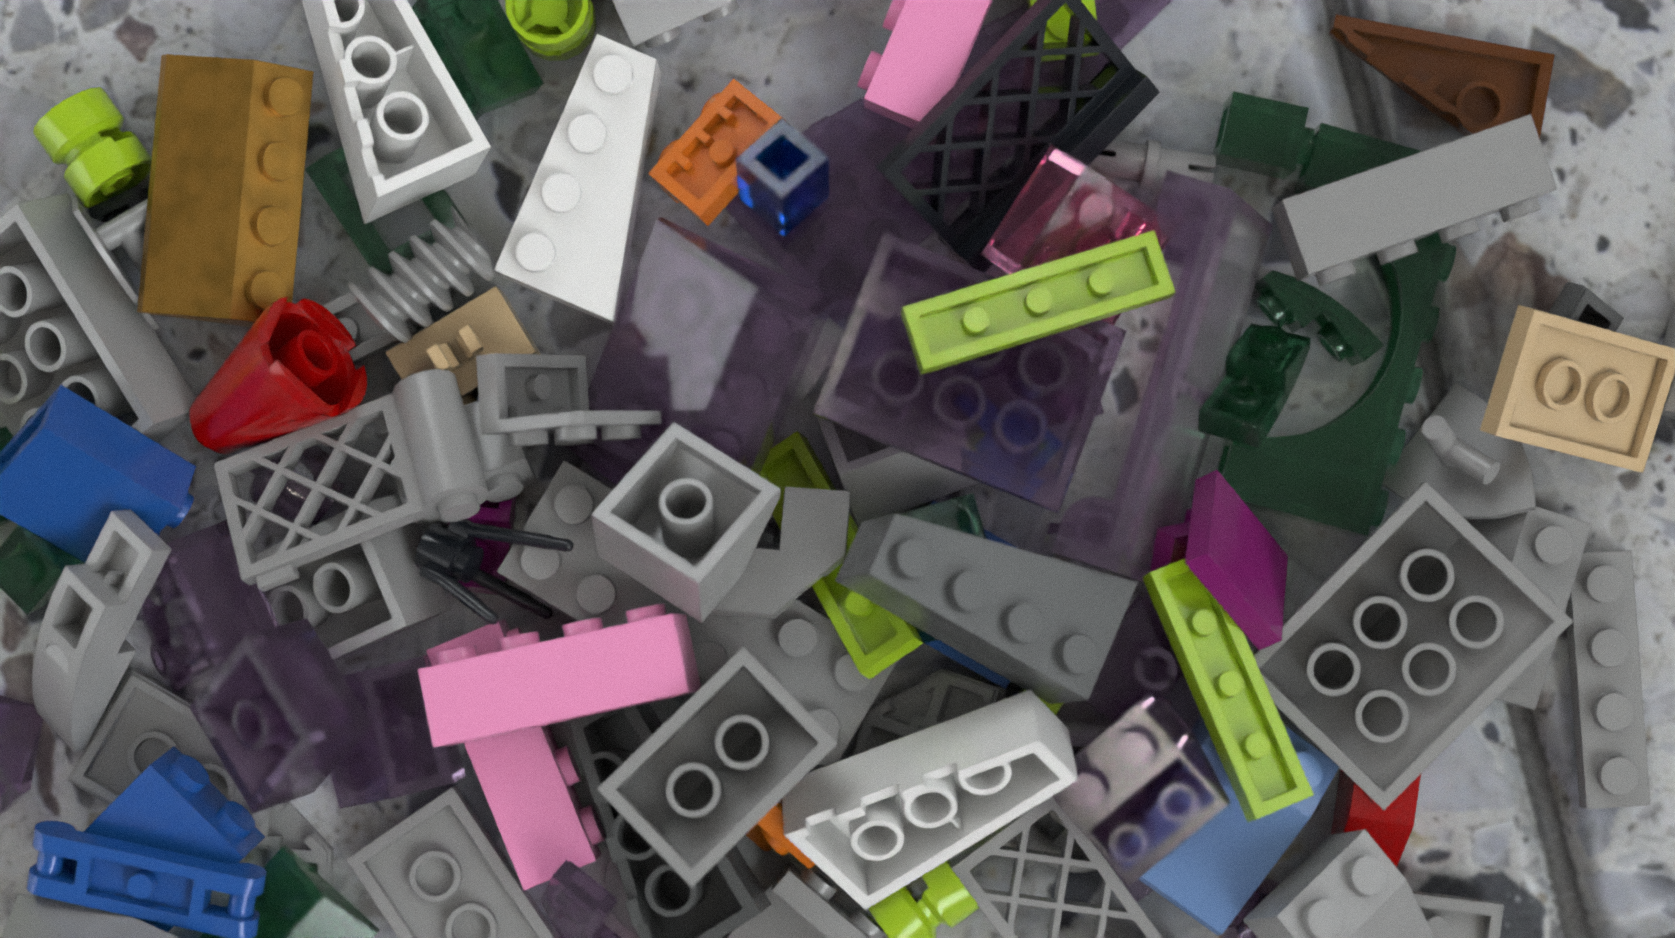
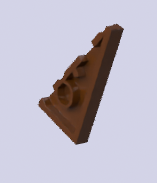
[1328,14,1555,138]

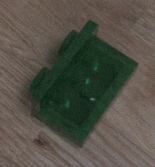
[412,0,544,121]

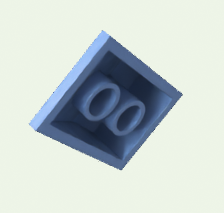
[1113,715,1339,936]

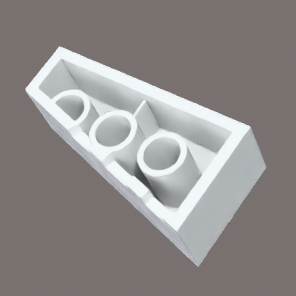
[302,0,491,224]
[494,34,661,328]
[782,690,1078,910]

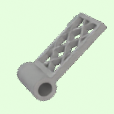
[213,369,489,592]
[950,791,1163,938]

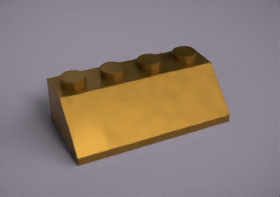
[137,54,314,327]

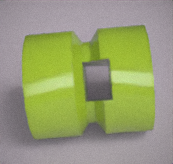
[505,0,597,61]
[33,87,152,209]
[868,860,980,938]

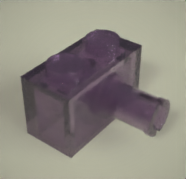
[1086,587,1186,737]

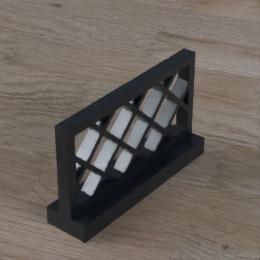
[875,0,1160,276]

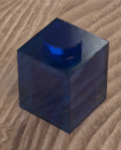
[736,118,830,237]

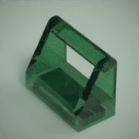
[305,146,469,275]

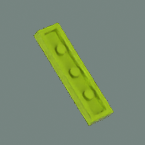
[900,230,1176,375]
[746,431,923,679]
[1142,558,1314,823]

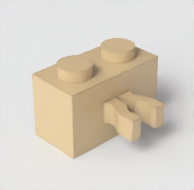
[385,286,541,405]

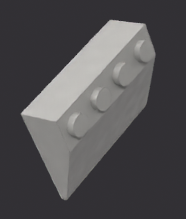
[0,193,196,452]
[1253,482,1573,810]

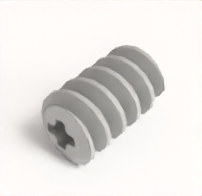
[347,206,495,343]

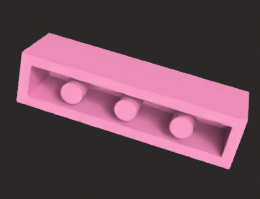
[857,0,993,138]
[418,604,701,747]
[426,619,606,891]

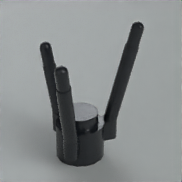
[415,519,574,625]

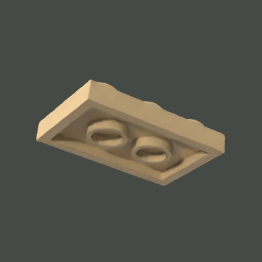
[1480,305,1675,473]

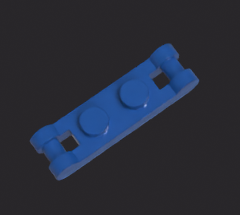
[26,821,267,938]

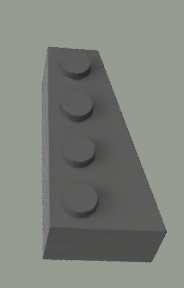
[835,513,1138,704]
[569,703,772,938]

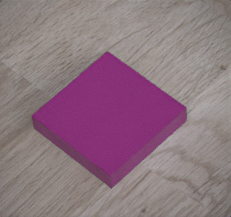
[1185,470,1288,650]

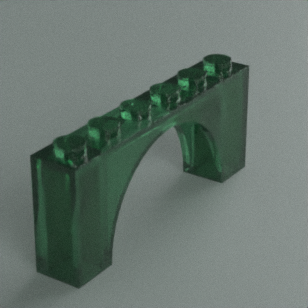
[1217,123,1456,536]

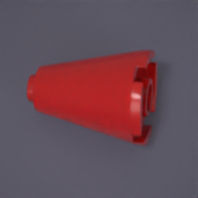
[189,297,367,455]

